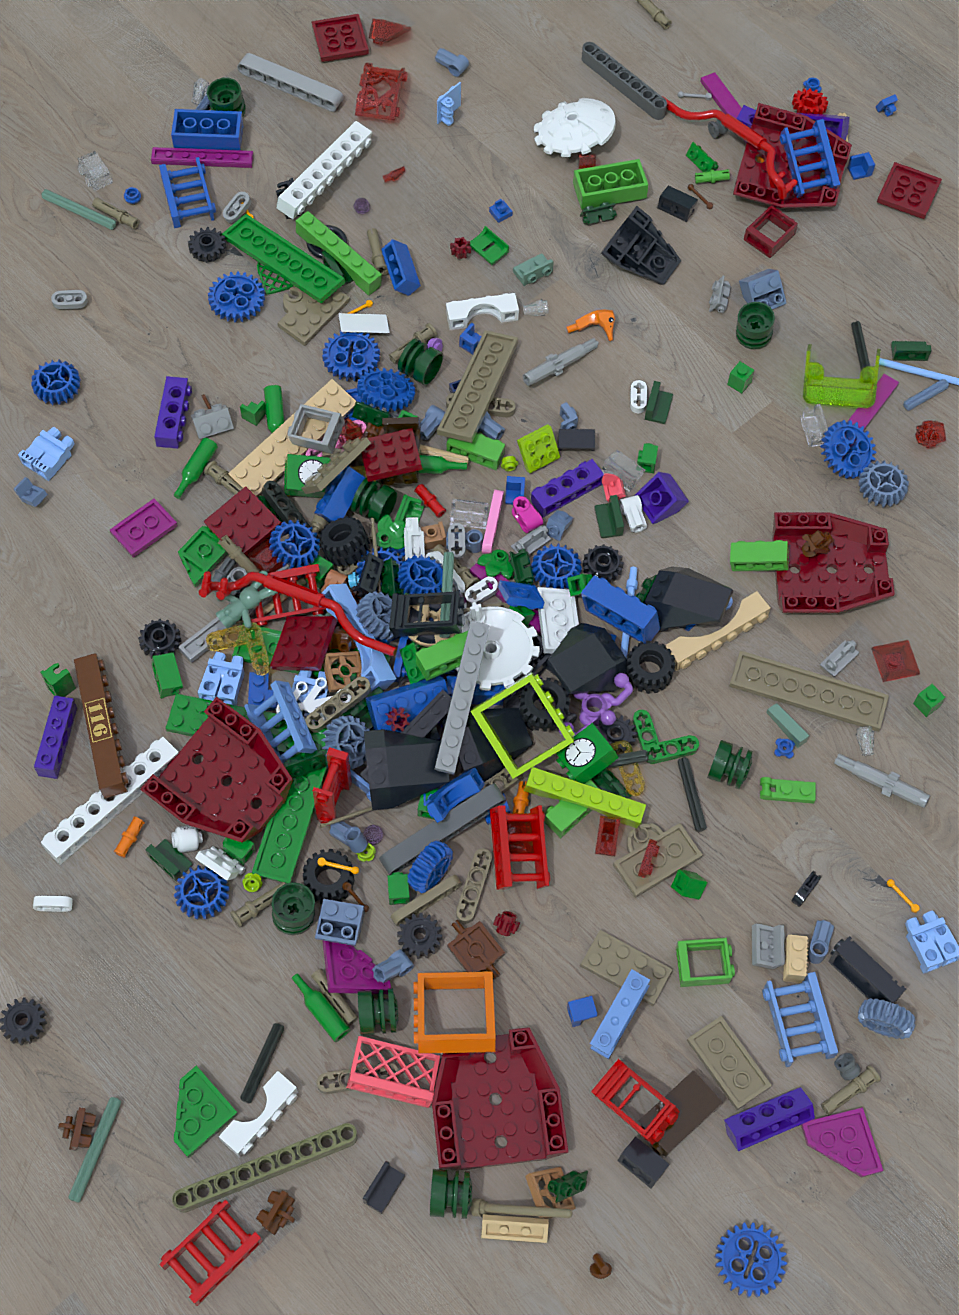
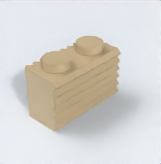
[783,935,809,983]

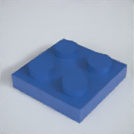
[498,580,545,609]

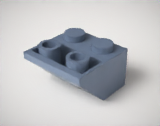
[739,269,787,309]
[315,899,365,946]

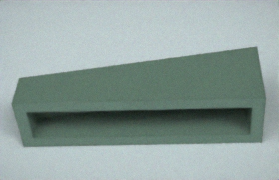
[766,703,809,748]

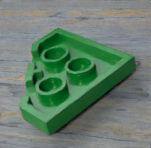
[173,1065,238,1158]

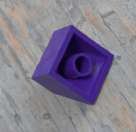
[634,472,689,524]

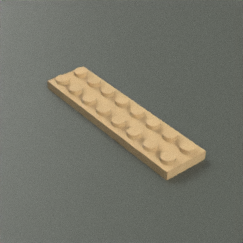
[228,379,356,498]

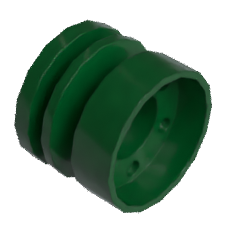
[206,77,246,117]
[736,302,775,349]
[398,338,444,386]
[351,478,398,524]
[707,740,753,789]
[271,882,315,935]
[357,988,399,1036]
[430,1169,472,1219]

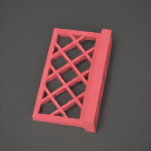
[346,1036,440,1108]

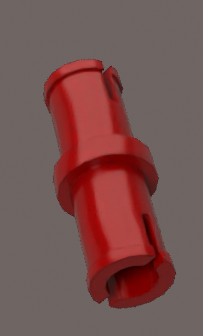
[414,484,446,518]

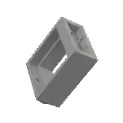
[287,404,345,454]

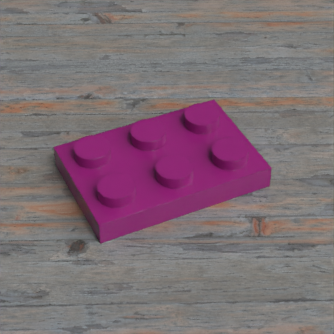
[110,498,178,558]

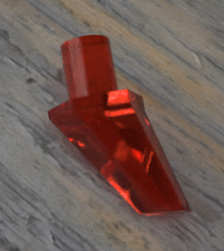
[383,166,405,182]

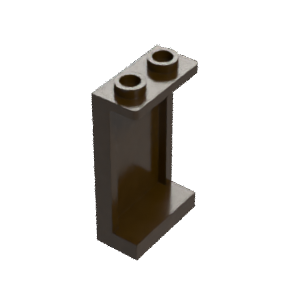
[380,417,421,485]
[637,1070,723,1158]

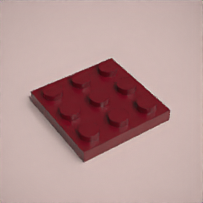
[311,14,369,62]
[877,162,942,219]
[361,428,422,482]
[203,486,281,556]
[270,616,337,671]

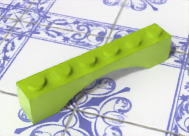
[524,767,646,828]

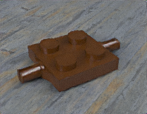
[447,920,505,979]

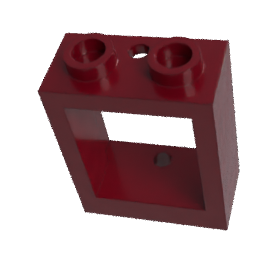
[744,205,798,258]

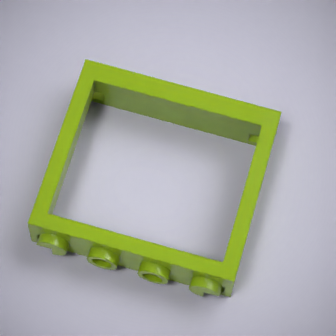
[471,672,575,779]

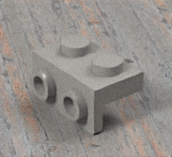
[191,403,234,439]
[752,923,786,969]

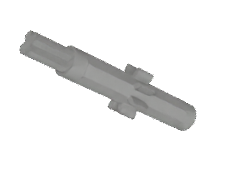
[522,338,598,386]
[834,753,930,808]

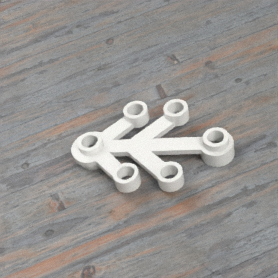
[276,677,352,725]

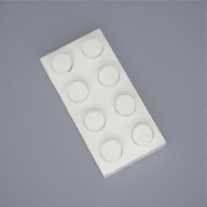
[537,587,579,654]

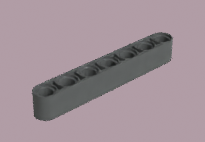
[581,42,667,120]
[379,783,506,875]

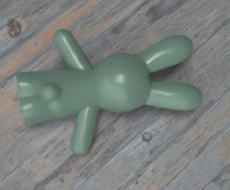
[216,571,278,630]

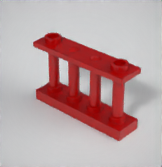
[247,564,326,626]
[312,747,352,826]
[490,805,550,890]
[159,1200,263,1306]

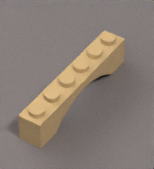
[665,591,771,671]

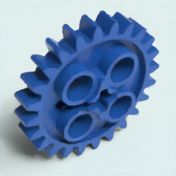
[208,271,265,322]
[322,331,380,381]
[357,368,415,411]
[820,420,877,479]
[714,1222,787,1298]

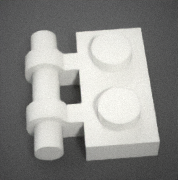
[195,846,245,881]

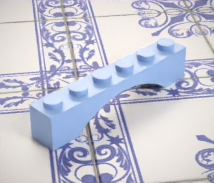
[322,584,396,692]

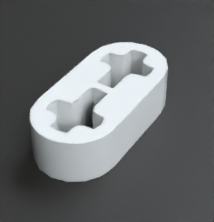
[630,380,647,414]
[465,577,499,604]
[33,896,73,912]

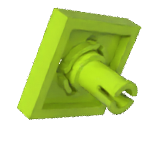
[517,424,560,473]

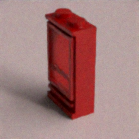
[591,1059,680,1145]

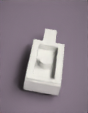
[404,517,425,561]

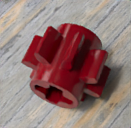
[450,237,471,259]
[385,707,410,731]
[493,911,520,936]

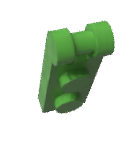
[760,777,816,804]

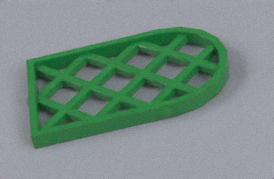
[257,262,293,295]

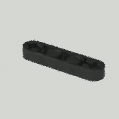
[262,481,311,528]

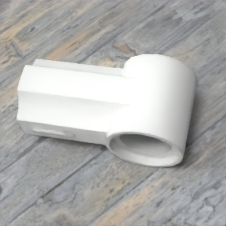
[619,495,647,533]

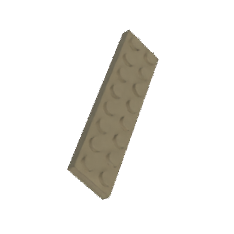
[437,330,518,443]
[729,651,889,732]

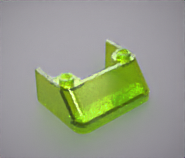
[803,344,881,408]

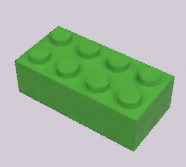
[573,159,648,210]

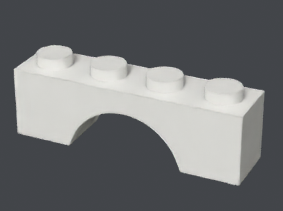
[446,293,519,330]
[219,1071,298,1158]

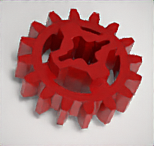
[792,88,828,114]

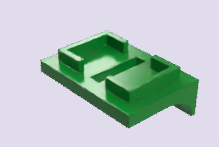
[470,226,509,265]

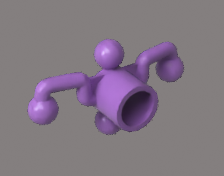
[559,673,633,737]

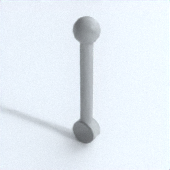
[678,91,712,100]

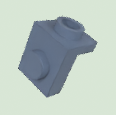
[560,402,578,429]
[14,477,48,507]
[546,510,573,541]

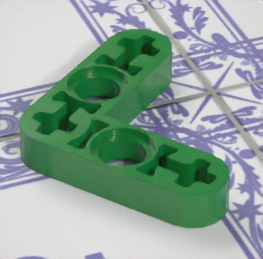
[632,710,699,764]

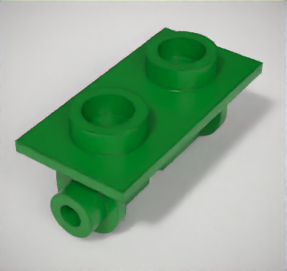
[686,142,719,172]
[399,642,425,684]

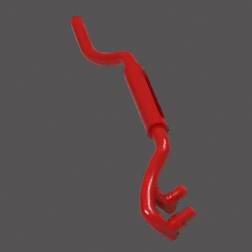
[662,96,797,199]
[199,571,397,657]

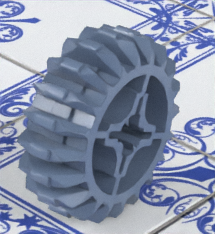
[858,460,909,508]
[356,591,396,641]
[321,716,370,769]
[858,998,916,1039]

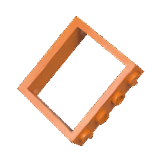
[414,972,496,1054]

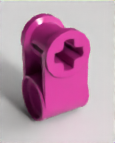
[512,496,543,533]

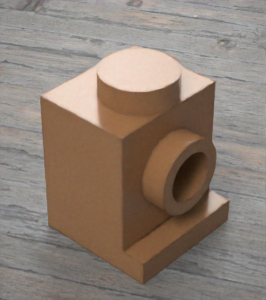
[420,521,446,550]

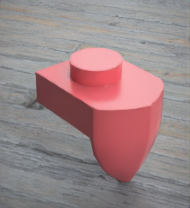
[602,473,626,502]

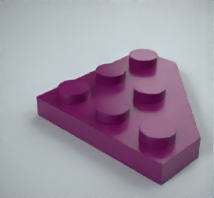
[322,940,391,994]
[801,1107,884,1177]

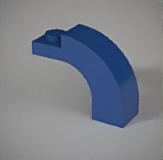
[426,768,485,823]

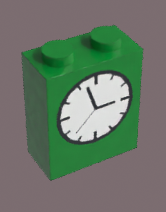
[284,454,332,498]
[556,723,619,784]

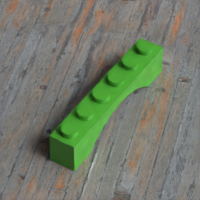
[296,211,382,296]

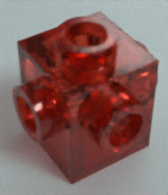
[915,420,946,448]

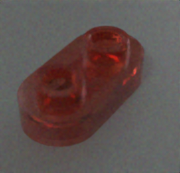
[638,839,660,878]

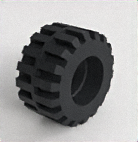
[319,517,370,566]
[627,640,675,694]
[520,678,570,732]
[303,849,355,904]

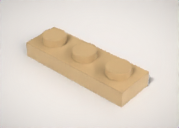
[481,1214,549,1243]

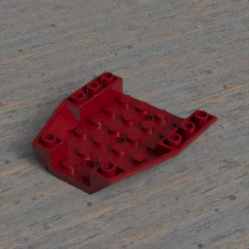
[733,103,852,208]
[772,512,895,613]
[140,697,293,843]
[432,1027,569,1170]

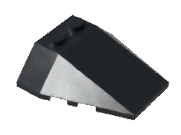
[601,206,681,285]
[645,566,734,631]
[547,623,627,694]
[441,708,533,782]
[364,729,450,811]

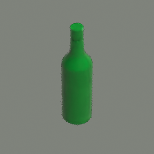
[263,385,285,433]
[174,438,218,499]
[419,455,467,474]
[291,973,351,1042]

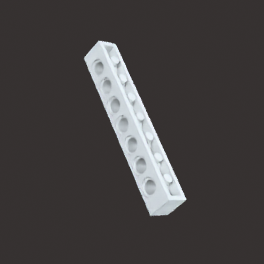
[276,121,372,219]
[41,737,179,865]

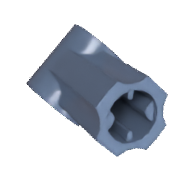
[435,48,469,77]
[420,405,445,440]
[477,411,505,440]
[446,529,483,553]
[329,821,368,853]
[807,920,834,964]
[372,949,414,983]

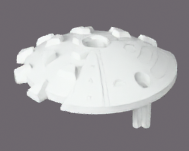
[534,98,616,157]
[455,602,539,691]

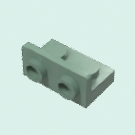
[513,253,554,286]

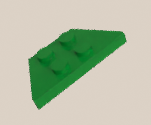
[178,526,228,587]

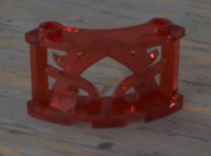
[355,62,408,121]

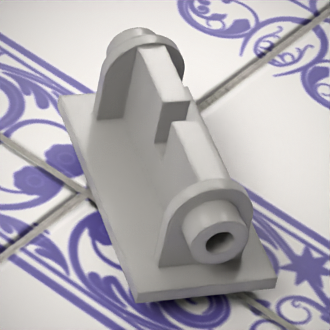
[709,275,731,313]
[511,526,551,555]
[820,640,859,677]

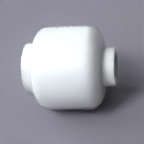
[172,825,202,853]

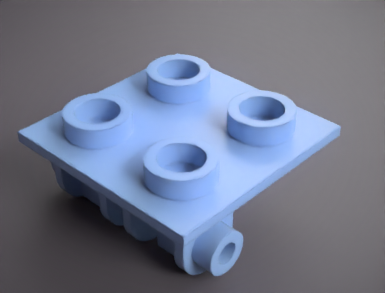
[437,82,461,126]

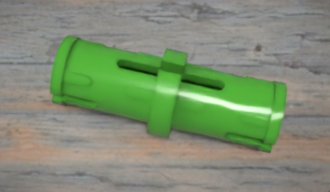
[695,169,730,184]

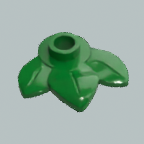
[376,515,406,550]
[477,549,513,579]

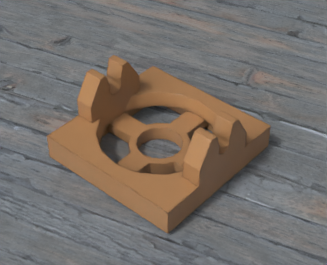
[323,651,365,692]
[525,1167,576,1219]

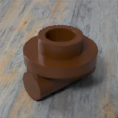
[590,1253,612,1279]

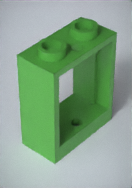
[675,938,735,987]

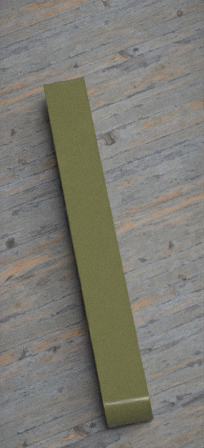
[172,1123,358,1213]

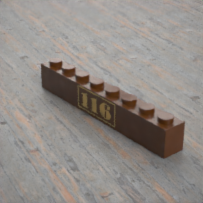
[74,653,129,799]

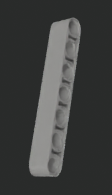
[237,53,344,112]

